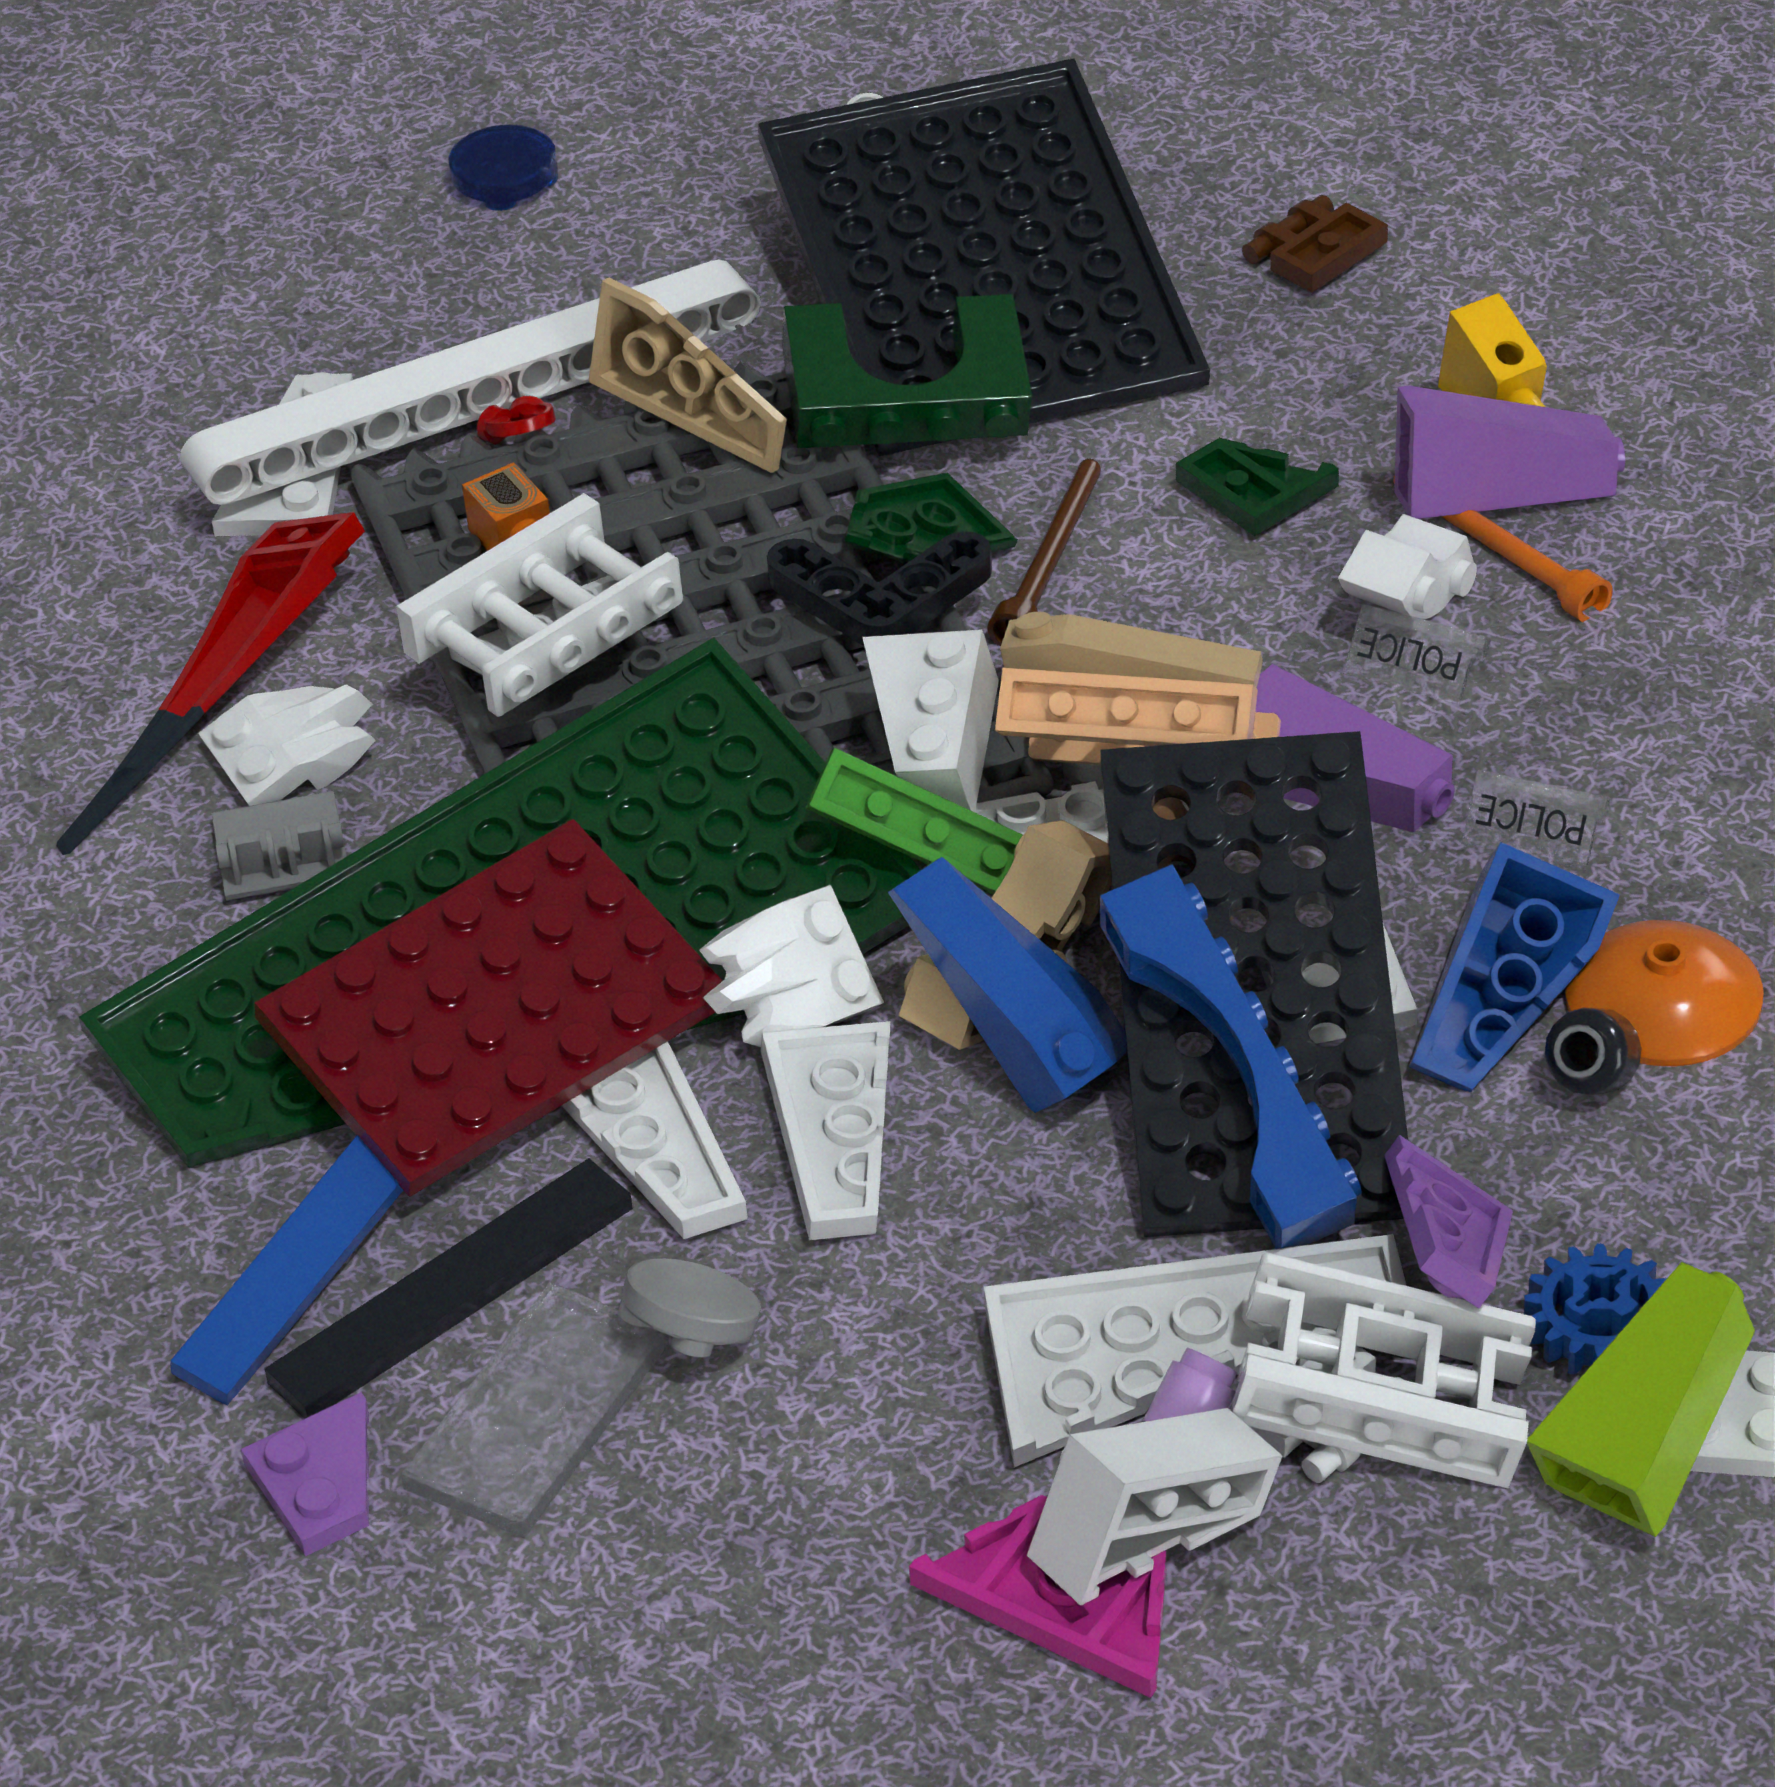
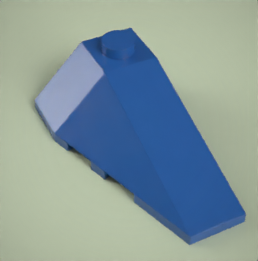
[1409,842,1620,1092]
[888,857,1127,1113]

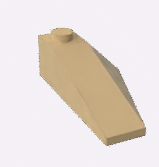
[1000,612,1263,688]

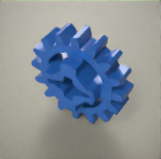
[1524,1243,1667,1375]

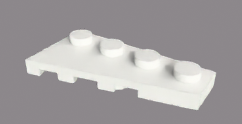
[761,1021,891,1240]

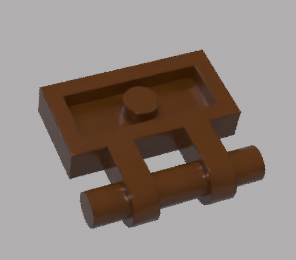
[1242,195,1388,293]

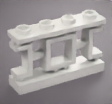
[1231,1253,1536,1488]

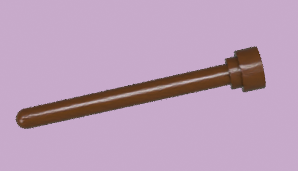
[987,459,1101,646]

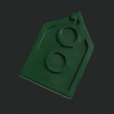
[845,472,1018,563]

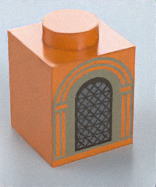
[462,462,550,551]

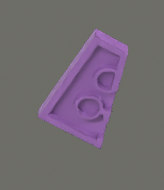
[1384,1135,1513,1309]

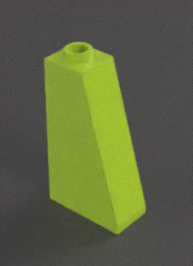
[1527,1262,1755,1537]

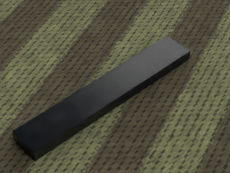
[264,1158,633,1419]

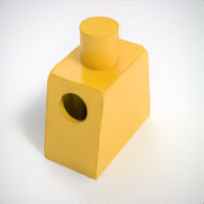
[1438,293,1547,407]

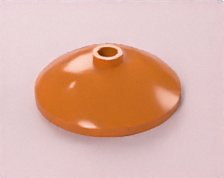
[1565,920,1764,1066]

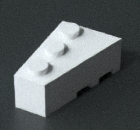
[1027,1408,1283,1606]

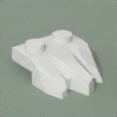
[198,685,376,806]
[699,885,884,1047]

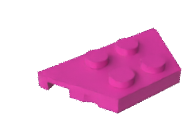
[909,1495,1167,1698]

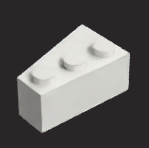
[862,630,999,812]

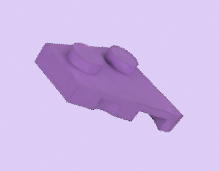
[241,1392,369,1556]

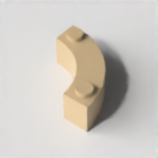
[898,820,1111,1050]

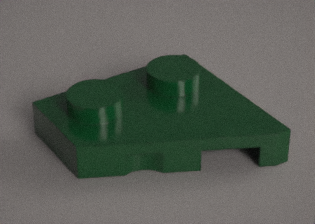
[1176,438,1339,536]

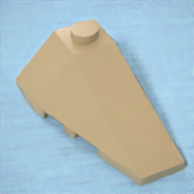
[588,278,787,473]

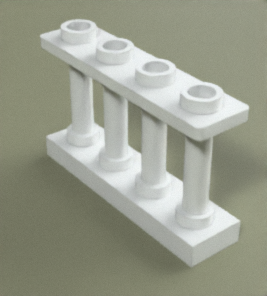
[396,493,683,717]

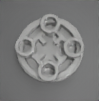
[618,1259,761,1358]

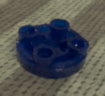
[448,124,558,211]

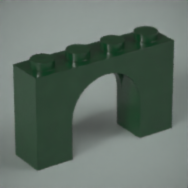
[782,294,1032,448]

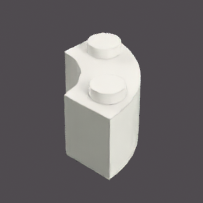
[1338,514,1477,620]

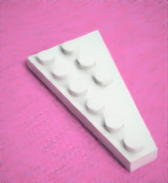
[984,1234,1406,1467]

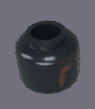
[1544,1008,1642,1095]

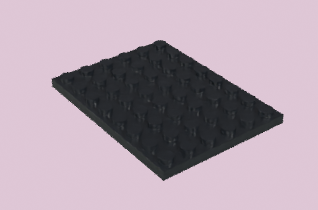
[758,58,1210,456]

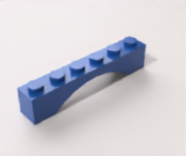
[1100,864,1361,1249]

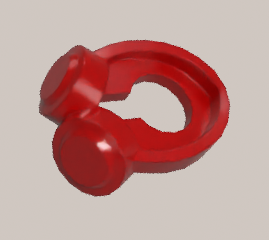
[477,396,556,445]

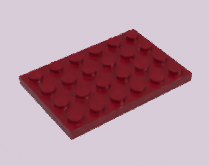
[255,819,723,1197]

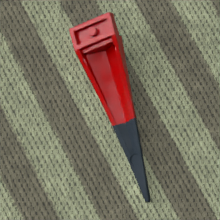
[56,512,365,855]

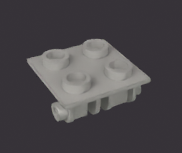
[211,791,346,901]

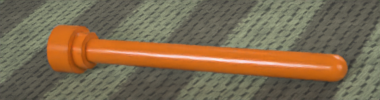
[1393,475,1613,622]

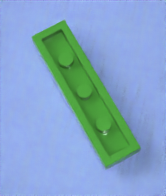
[805,748,1023,895]

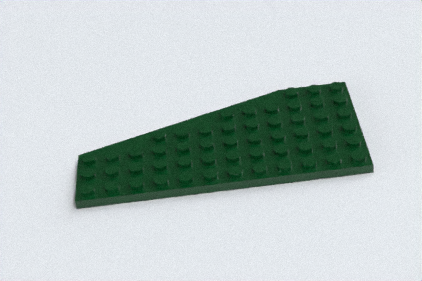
[79,637,921,1168]

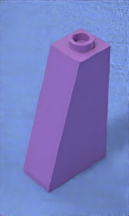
[1394,386,1625,519]
[1256,664,1455,832]

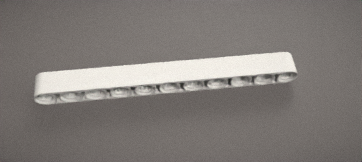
[180,260,761,505]

